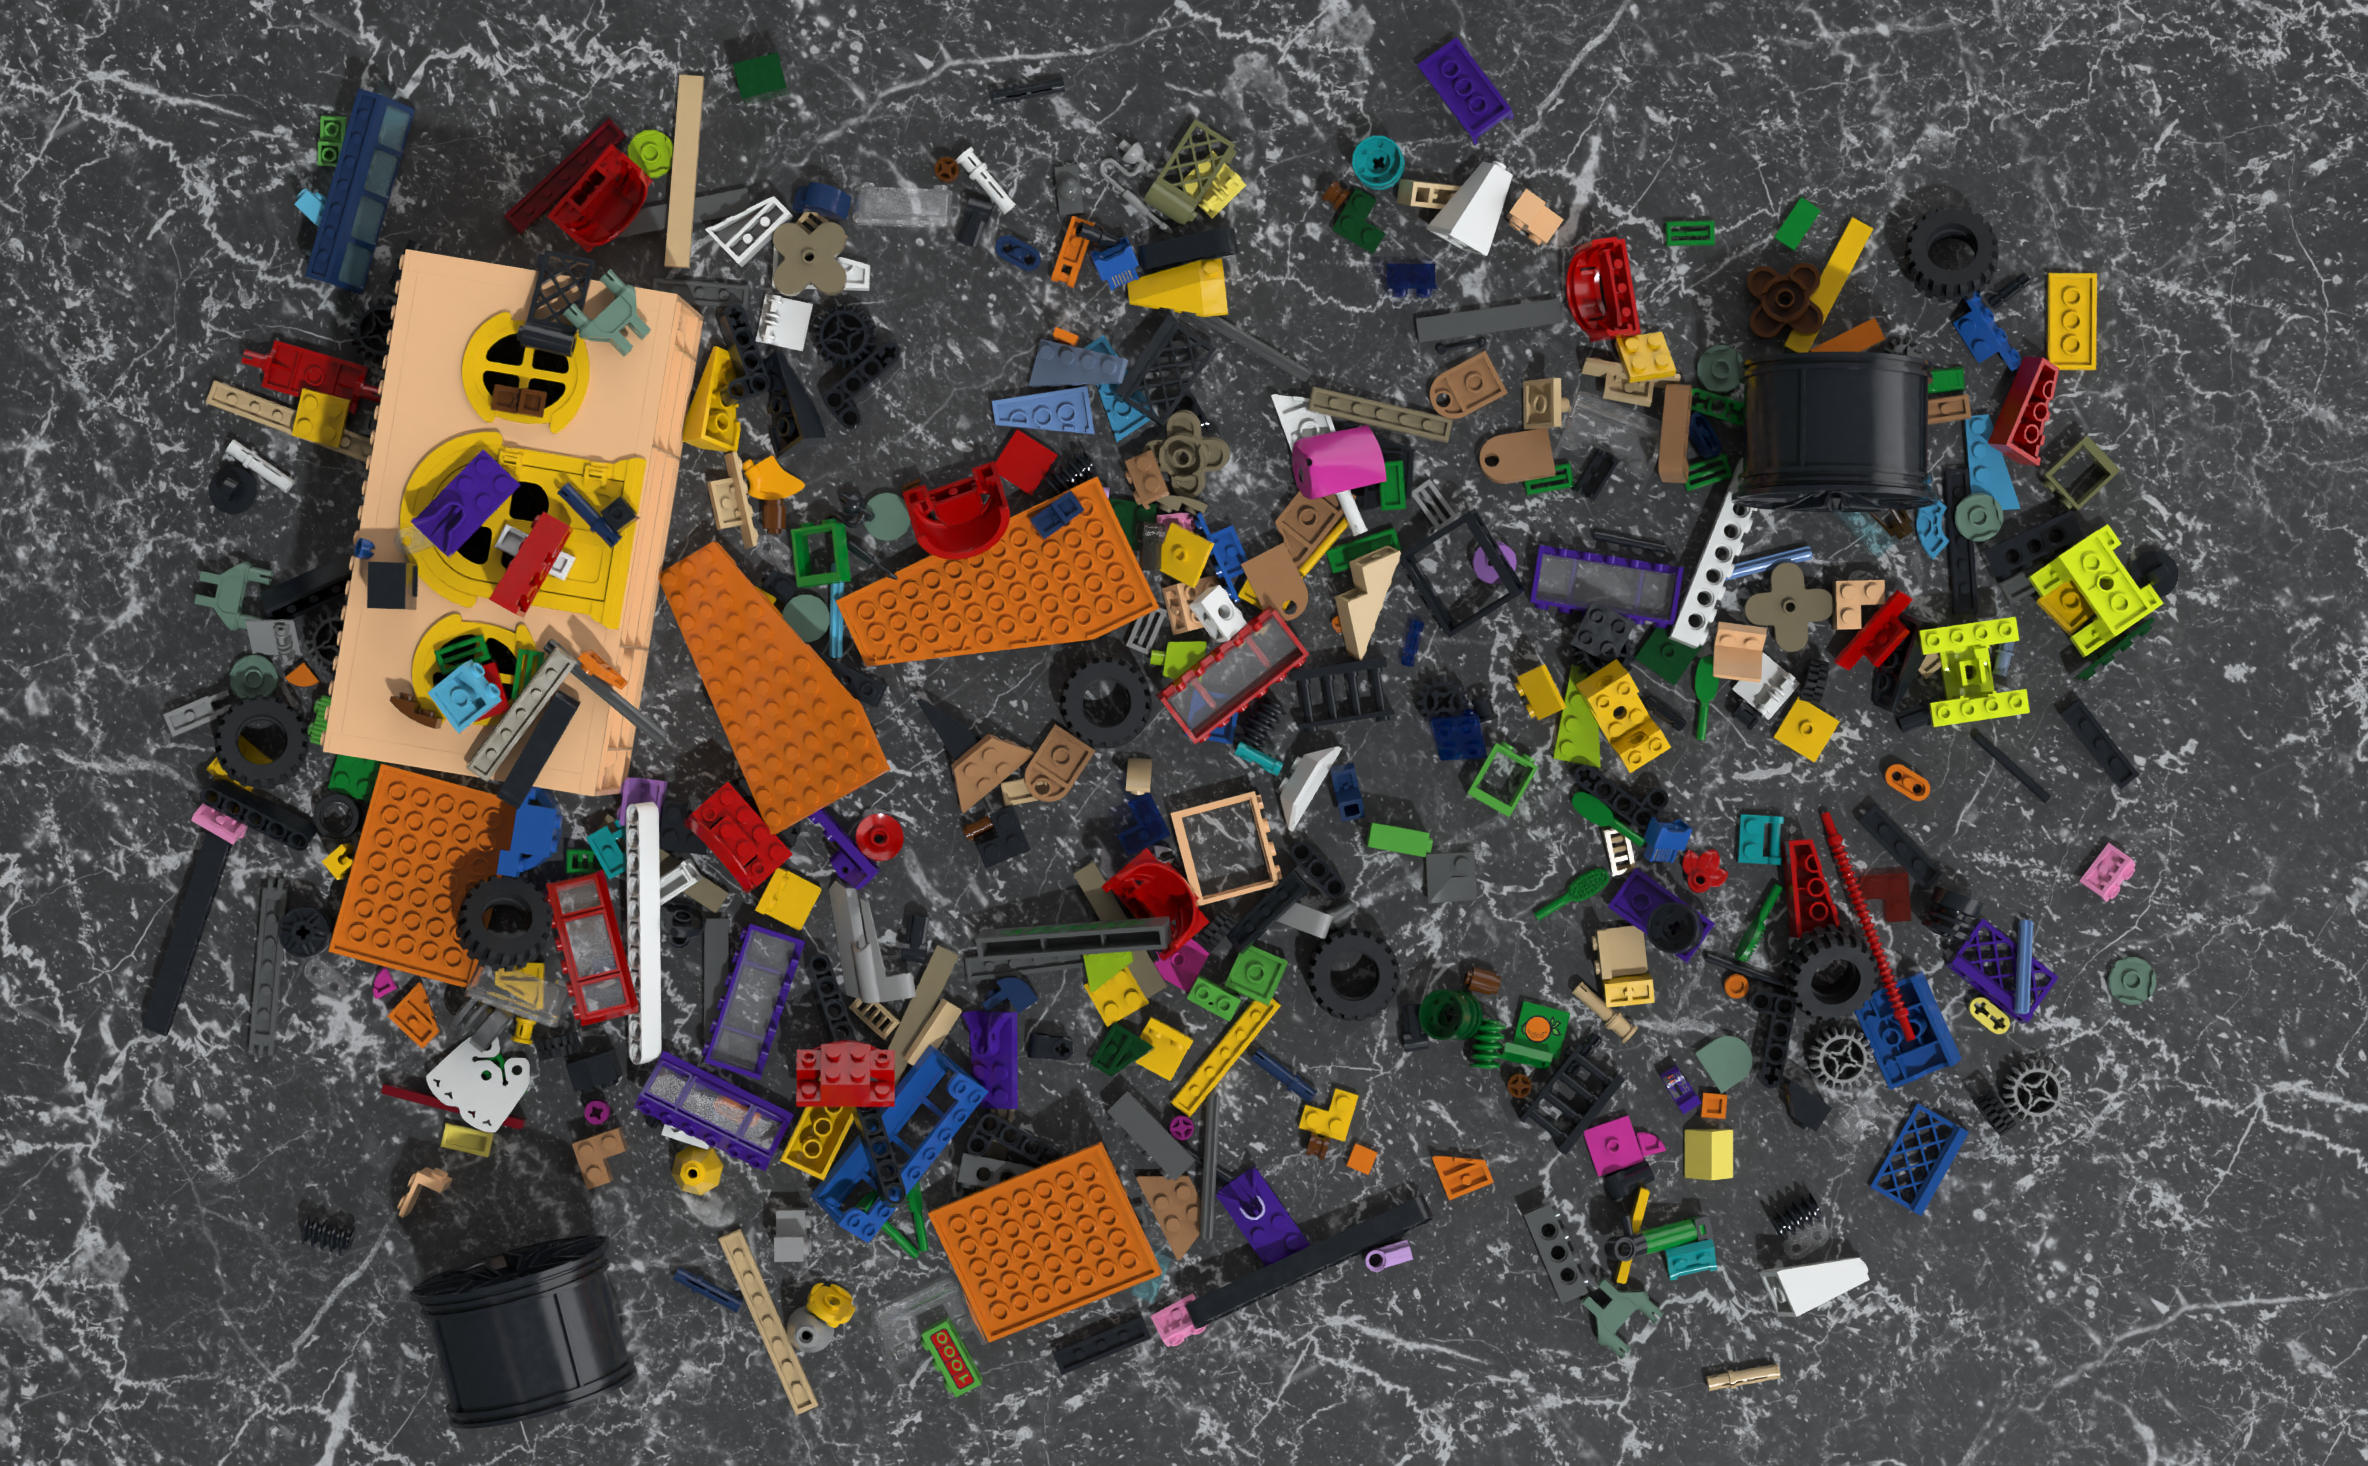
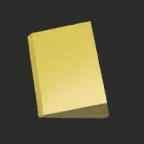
[1684,1129,1733,1180]

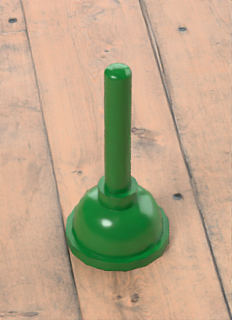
[855,1190,920,1259]

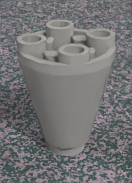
[787,1304,834,1353]

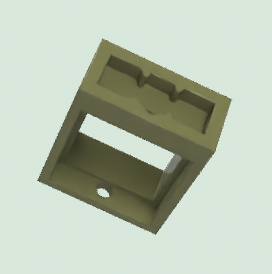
[2041,435,2120,511]

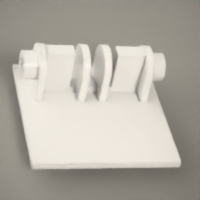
[756,294,813,351]
[1732,652,1800,720]

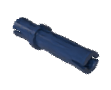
[557,482,622,549]
[1251,1048,1317,1103]
[672,1266,743,1313]

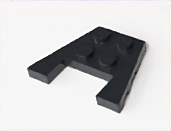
[1342,422,1415,517]

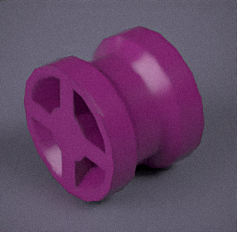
[584,1099,611,1125]
[1170,1115,1194,1140]

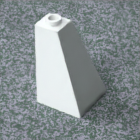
[1427,161,1513,256]
[1759,1258,1870,1317]

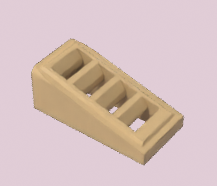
[1601,821,1636,876]
[849,998,901,1040]

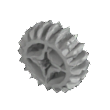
[1808,1026,1875,1091]
[2002,1059,2069,1124]

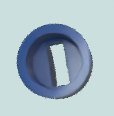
[354,538,375,559]

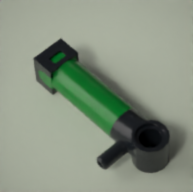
[1604,1214,1714,1261]

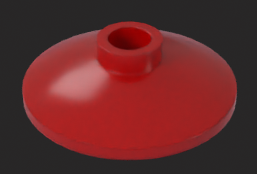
[855,814,904,861]

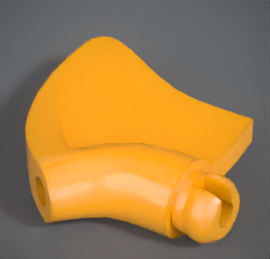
[742,455,805,500]

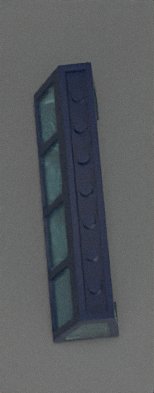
[305,88,415,295]

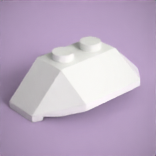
[1278,746,1342,832]

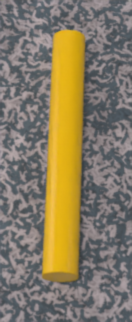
[1298,517,1349,577]

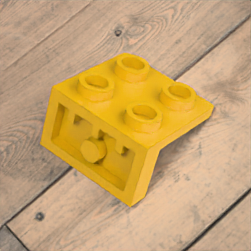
[755,867,822,931]
[1135,1016,1194,1081]

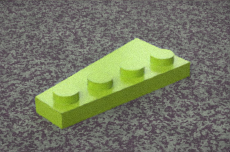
[1553,664,1601,768]

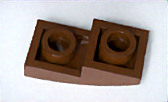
[390,692,443,729]

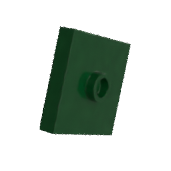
[1635,624,1702,686]

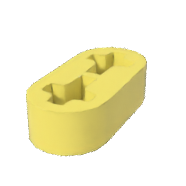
[1967,997,2010,1034]

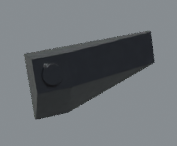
[763,350,826,459]

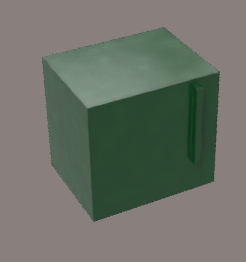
[733,52,790,105]

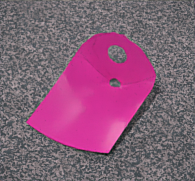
[1292,425,1386,500]

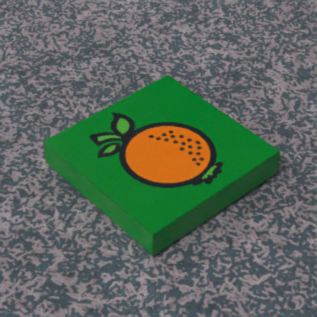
[1512,1001,1570,1060]

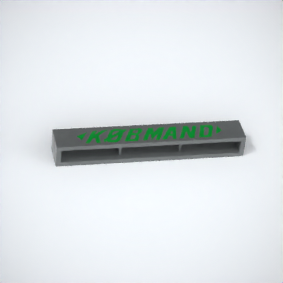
[975,917,1173,962]

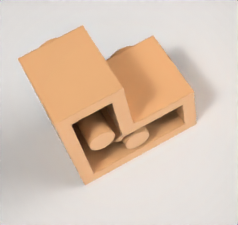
[1506,189,1564,246]
[1832,580,1885,630]

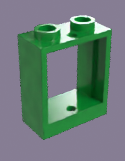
[791,519,851,588]

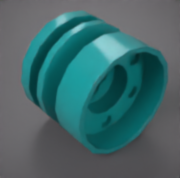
[1352,136,1405,190]

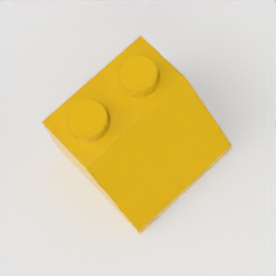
[1514,664,1567,721]

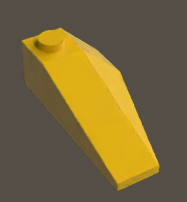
[1127,258,1228,317]
[682,346,741,453]

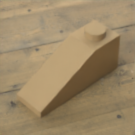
[1397,179,1461,209]

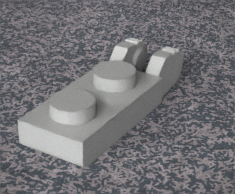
[163,690,231,737]

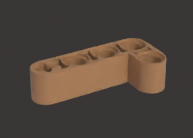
[1658,384,1692,483]

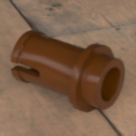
[962,815,994,841]

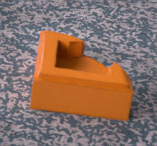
[285,662,320,687]

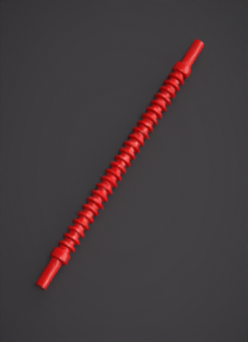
[1820,812,1916,1042]

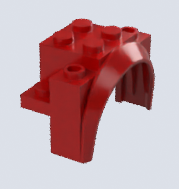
[547,143,653,253]
[1101,848,1209,961]
[796,1040,895,1107]

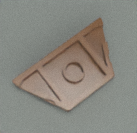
[1275,491,1357,569]
[951,734,1035,813]
[1136,1175,1201,1261]

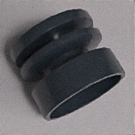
[1921,886,1984,942]
[1647,902,1704,954]
[278,905,336,958]

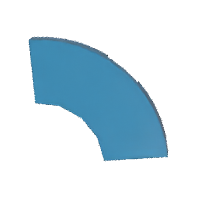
[1916,500,1949,560]

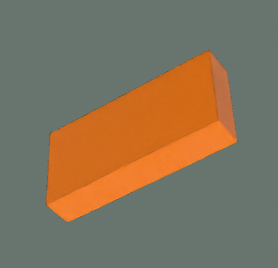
[1053,327,1079,347]

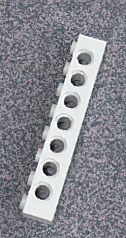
[1668,457,1757,649]

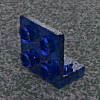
[1387,263,1437,298]

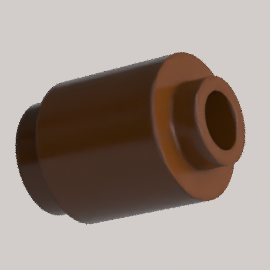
[762,500,786,534]
[1464,966,1501,996]

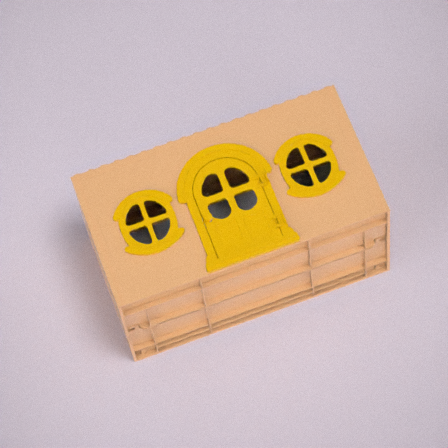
[320,249,704,796]

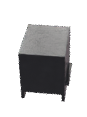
[367,562,418,610]

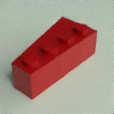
[489,512,574,618]

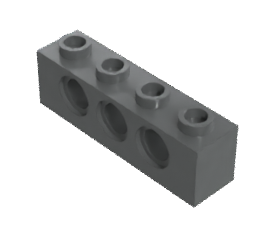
[956,1151,1039,1189]
[1522,1201,1590,1304]

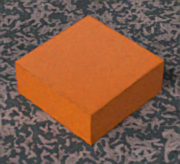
[1700,1092,1727,1119]
[1346,1143,1378,1175]

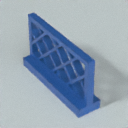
[1870,1103,1969,1216]

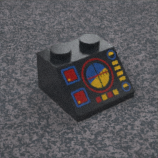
[1783,1077,1832,1132]

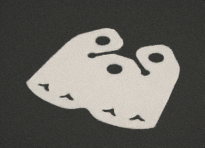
[426,1037,530,1133]

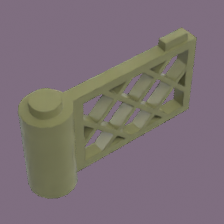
[1143,119,1237,227]

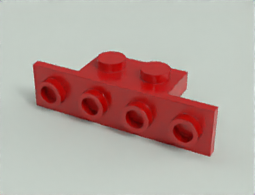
[1834,589,1913,671]

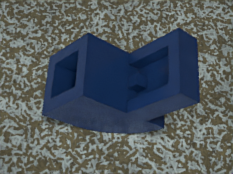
[792,182,852,220]
[1330,762,1365,822]
[982,976,1039,1014]

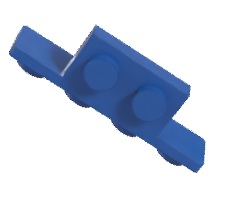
[1953,292,2021,371]
[1194,512,1248,603]

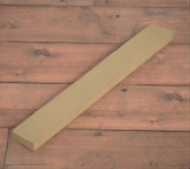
[665,75,705,269]
[206,380,373,462]
[718,1228,819,1415]

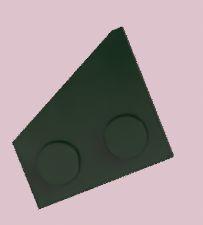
[1090,1022,1155,1077]

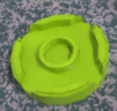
[627,130,674,179]

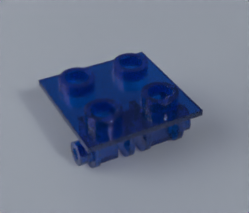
[1431,709,1487,761]

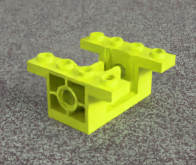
[2028,524,2164,658]
[1918,617,2030,727]

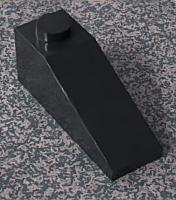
[917,698,982,761]

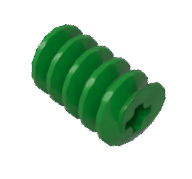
[1469,1018,1506,1069]

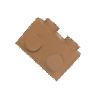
[1124,450,1170,510]

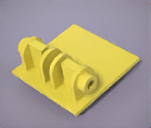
[1180,151,1246,219]

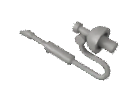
[1099,140,1173,234]

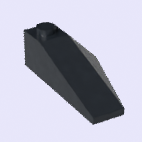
[1873,611,1939,713]

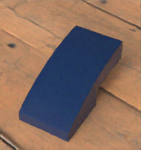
[1029,491,1084,541]

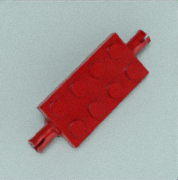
[242,340,381,414]

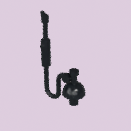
[824,492,898,580]

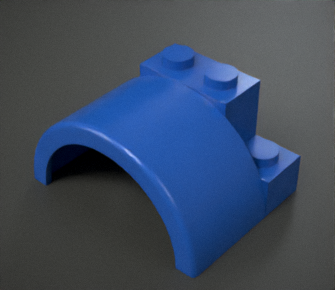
[496,786,563,877]

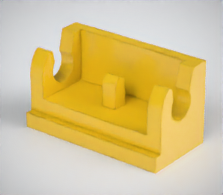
[322,843,355,880]
[1602,972,1655,1008]

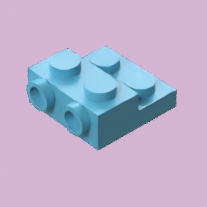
[294,188,327,227]
[428,660,502,734]

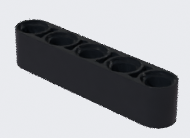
[496,689,581,810]
[200,777,316,851]

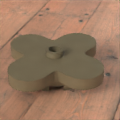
[773,222,847,296]
[1142,410,1230,499]
[1744,563,1834,652]

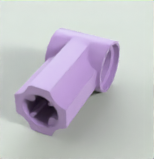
[1363,1239,1413,1272]

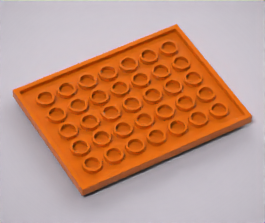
[328,764,517,989]
[928,1142,1162,1342]

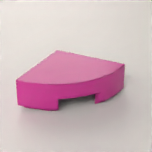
[373,967,398,999]
[1636,1132,1666,1157]

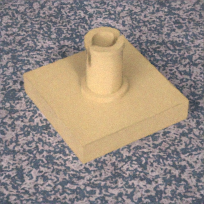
[1523,378,1570,430]

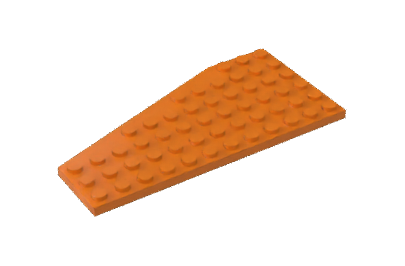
[836,476,1160,667]
[658,541,891,835]

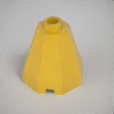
[671,1145,724,1196]

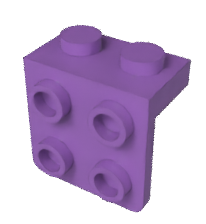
[617,777,668,829]

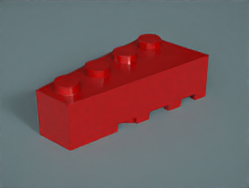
[1987,357,2059,466]
[1781,838,1840,938]

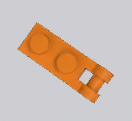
[1051,216,1095,288]

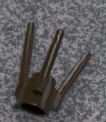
[1866,510,1914,540]

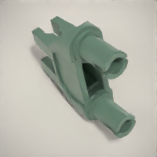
[563,269,651,357]
[194,561,273,631]
[1581,1277,1664,1359]

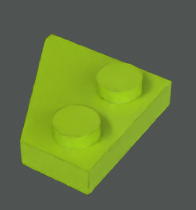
[1083,951,1134,992]

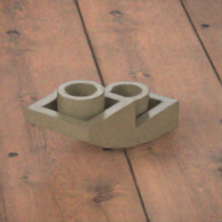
[1156,496,1208,516]

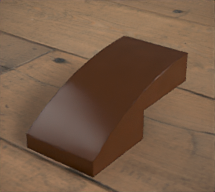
[490,384,547,418]

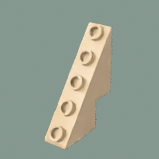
[1335,545,1401,661]

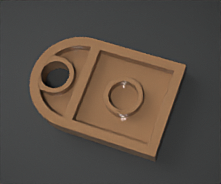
[1429,351,1508,419]
[1479,428,1556,484]
[1241,543,1308,621]
[1025,724,1095,802]

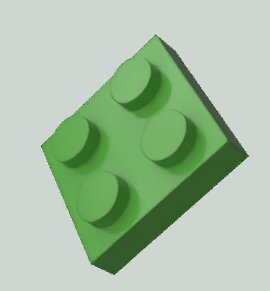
[1224,945,1288,1007]

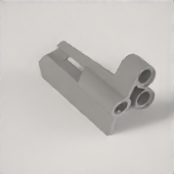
[829,880,916,1003]

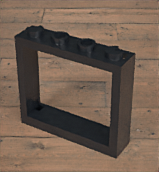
[1399,508,1526,638]

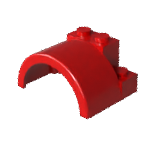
[902,461,1010,560]

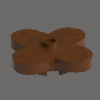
[1747,263,1823,339]

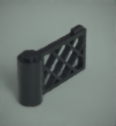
[517,250,595,357]

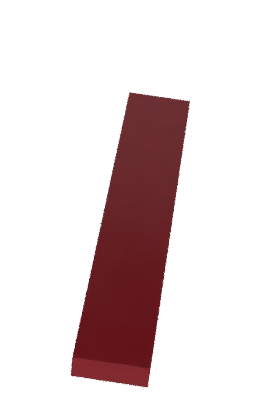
[503,118,627,235]
[381,1082,527,1130]

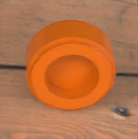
[1724,974,1749,999]

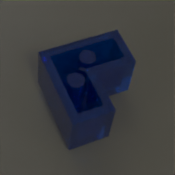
[1117,792,1171,857]

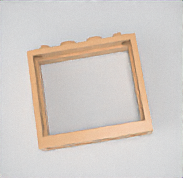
[1170,791,1283,906]

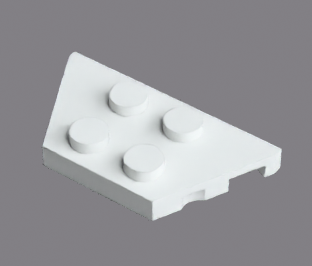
[1271,394,1336,482]

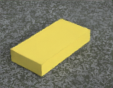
[440,1122,494,1157]

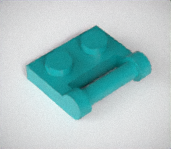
[1234,741,1284,776]
[1737,814,1784,865]
[1665,1239,1717,1281]

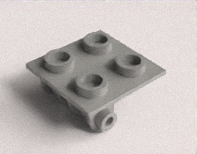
[245,619,301,665]

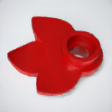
[1682,849,1728,893]

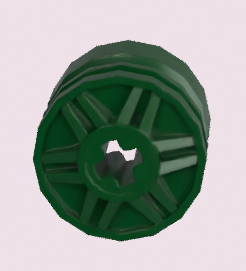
[1418,989,1483,1041]

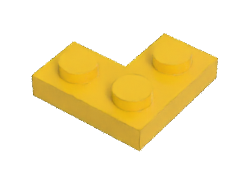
[1298,1088,1359,1142]

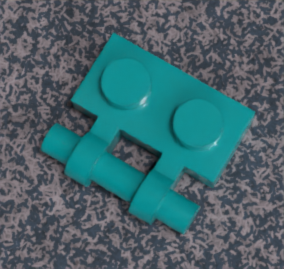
[586,820,627,880]

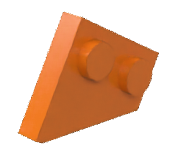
[578,650,628,690]
[387,982,440,1049]
[1432,1155,1494,1201]

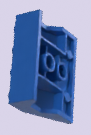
[1855,971,1962,1090]

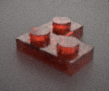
[1859,873,1911,923]

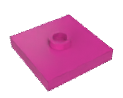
[1155,939,1210,992]
[1583,1115,1644,1177]

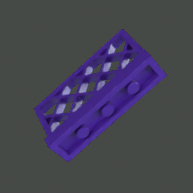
[1946,918,2059,1024]

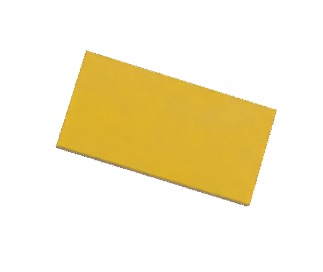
[2046,273,2097,371]

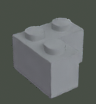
[774,1208,812,1262]

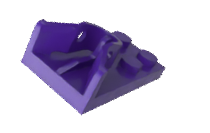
[1417,37,1514,146]
[411,449,521,558]
[808,808,881,889]
[1608,868,1716,964]
[961,1010,1018,1109]
[1215,1165,1310,1266]

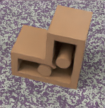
[572,1126,629,1190]

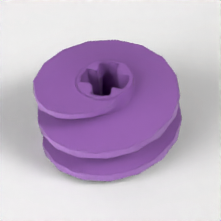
[1472,541,1517,584]

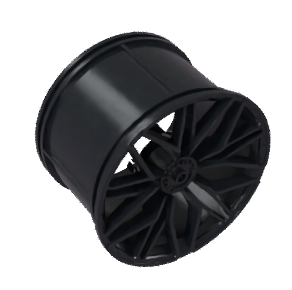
[1731,352,1938,513]
[409,1235,637,1429]

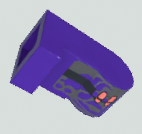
[1659,1065,1702,1115]

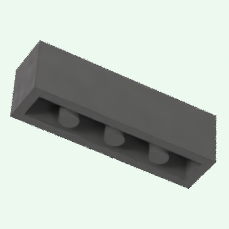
[1107,1091,1197,1181]

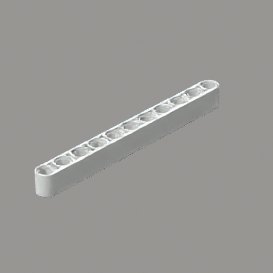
[626,802,661,1065]

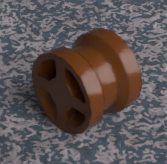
[934,157,959,183]
[1321,180,1351,210]
[1506,1072,1532,1098]
[1305,1132,1330,1160]

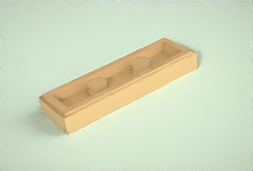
[903,999,963,1066]

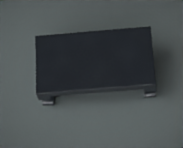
[1572,449,1620,503]

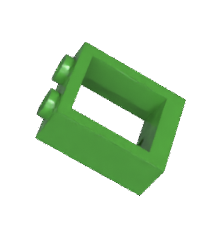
[1466,741,1538,817]
[1366,822,1433,857]
[1187,974,1241,1022]

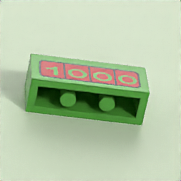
[920,1316,983,1397]

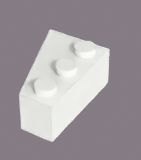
[705,196,794,267]

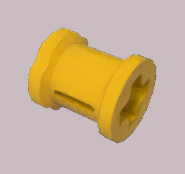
[511,1016,537,1045]

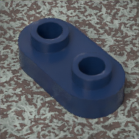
[995,235,1041,272]
[1689,412,1721,459]

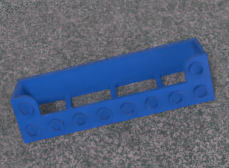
[811,1044,989,1243]

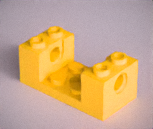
[1575,659,1671,773]

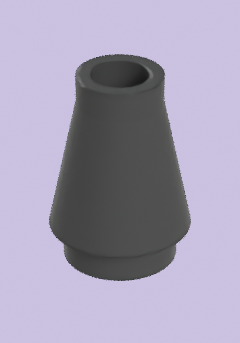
[1324,900,1358,932]

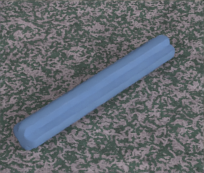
[1725,546,1812,581]
[2015,920,2033,1014]

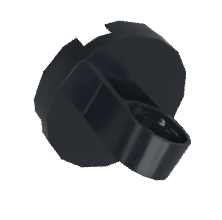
[209,467,258,515]
[2130,551,2178,598]
[660,901,707,949]

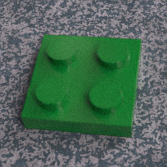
[328,754,388,802]

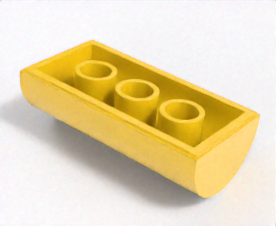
[780,1076,854,1181]

